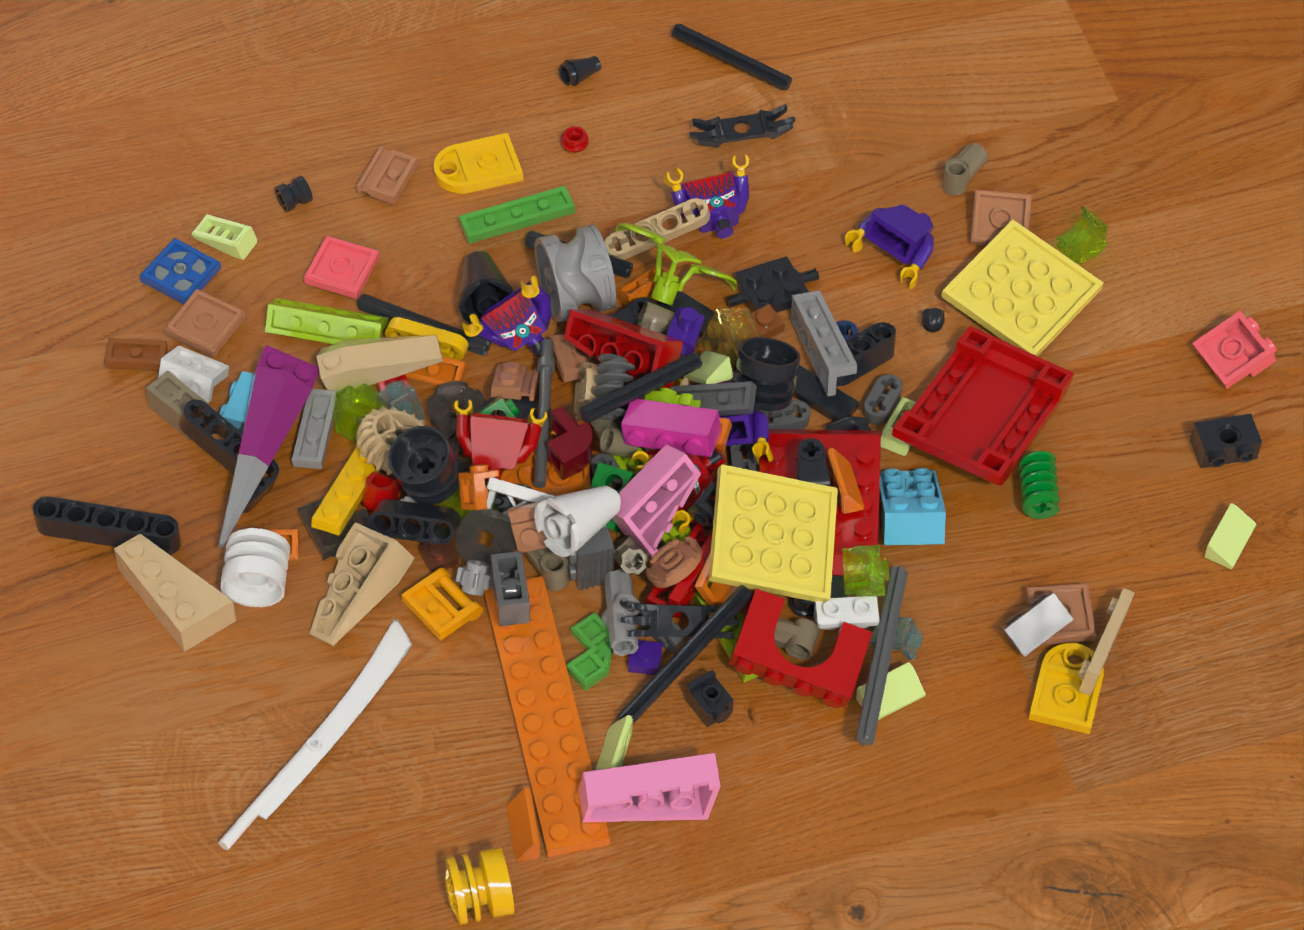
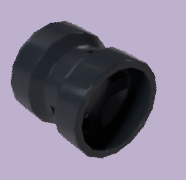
[274,176,313,212]

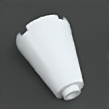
[534,486,621,557]

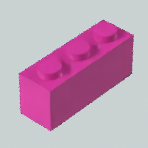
[621,399,722,457]

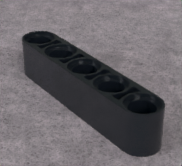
[33,497,181,555]

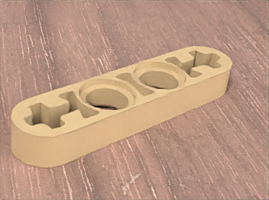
[605,198,710,260]

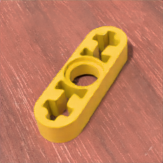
[385,317,469,361]

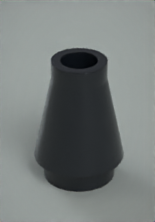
[559,56,601,86]

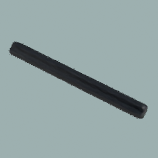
[617,585,753,724]

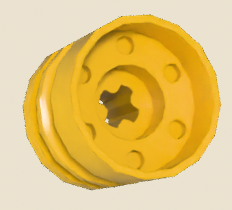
[444,847,514,926]

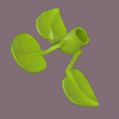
[615,223,737,305]

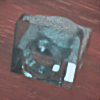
[377,381,425,420]
[870,617,923,660]

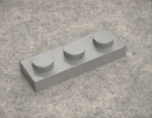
[292,389,339,469]

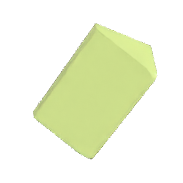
[683,351,733,384]
[1204,503,1256,570]
[856,662,926,720]
[595,715,633,770]

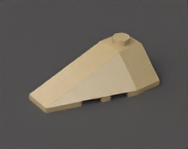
[316,335,443,396]
[309,523,415,646]

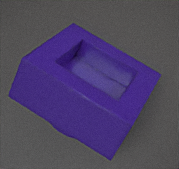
[628,640,663,675]

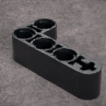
[179,399,279,513]

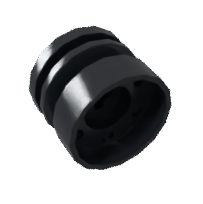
[732,337,800,411]
[388,426,463,505]

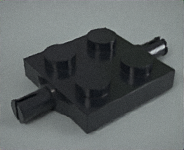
[725,256,819,313]

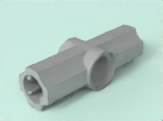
[602,569,640,657]

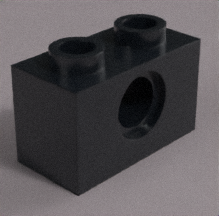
[1190,413,1262,468]

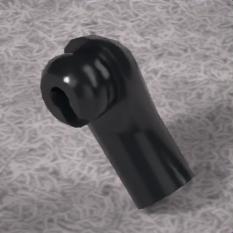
[826,416,872,431]

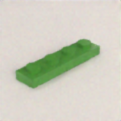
[459,186,575,244]

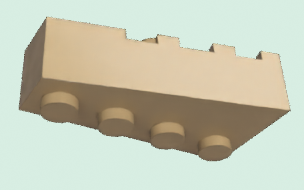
[114,534,236,652]

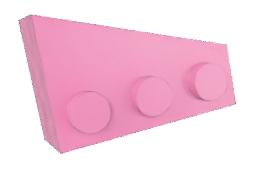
[612,444,701,557]

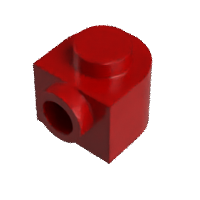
[362,472,400,512]

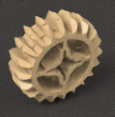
[356,406,425,476]

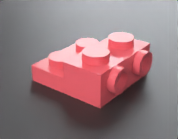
[1192,311,1277,389]

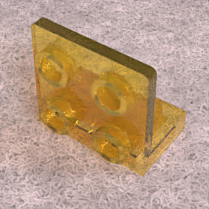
[697,308,761,371]

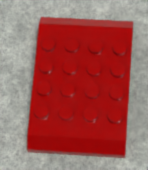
[891,325,1074,486]
[759,429,881,583]

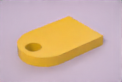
[434,133,523,194]
[1028,643,1104,735]

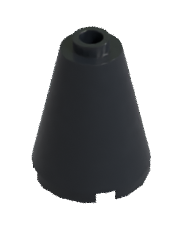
[458,251,514,324]

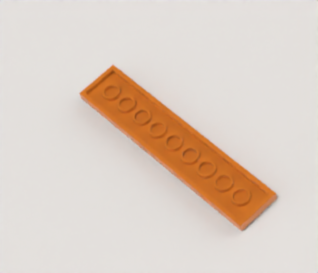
[484,576,610,857]

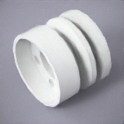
[221,528,290,607]

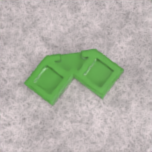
[566,612,613,691]

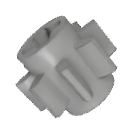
[455,560,493,596]

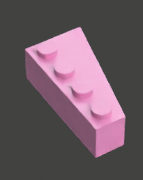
[578,753,721,822]

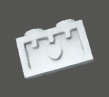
[158,346,230,403]
[813,596,880,630]

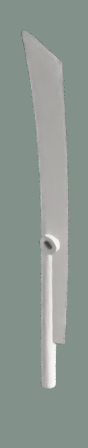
[218,619,412,850]

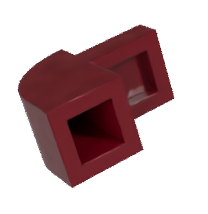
[547,406,592,480]

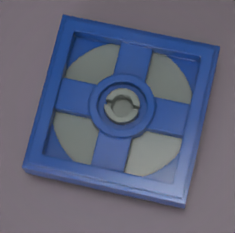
[140,238,221,304]

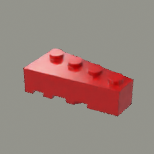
[564,309,683,391]

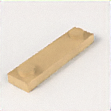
[1078,588,1135,695]

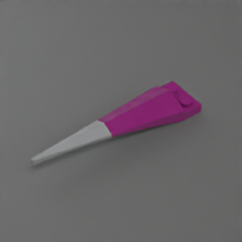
[218,345,319,549]

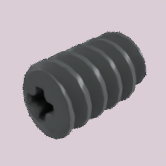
[592,354,636,420]

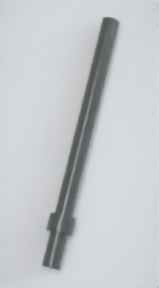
[534,339,555,488]

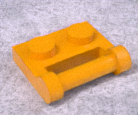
[401,568,484,641]

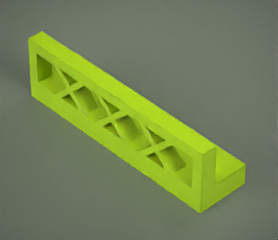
[265,298,389,344]

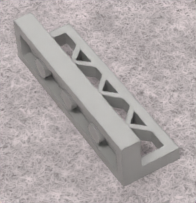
[791,290,857,396]

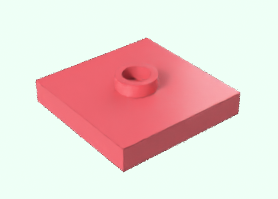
[304,235,380,299]

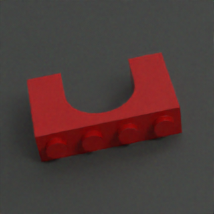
[728,588,873,708]

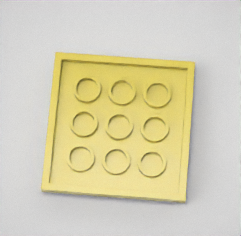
[941,219,1104,356]
[708,464,838,602]

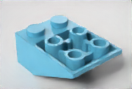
[879,468,946,545]

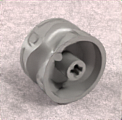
[535,224,616,323]

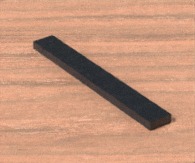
[656,291,859,422]

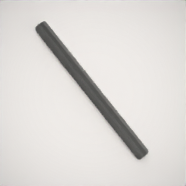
[855,566,908,746]

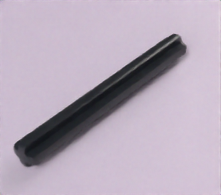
[671,24,792,90]
[357,294,491,356]
[579,353,703,422]

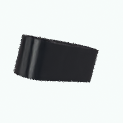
[836,322,896,386]
[368,499,461,544]

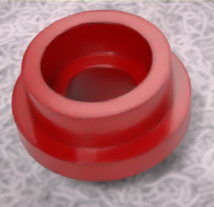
[561,126,589,153]

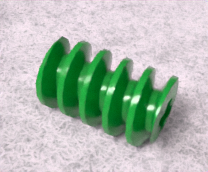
[1018,451,1060,519]

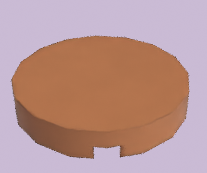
[646,537,703,588]

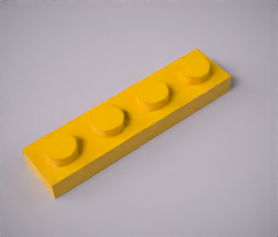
[311,447,380,536]

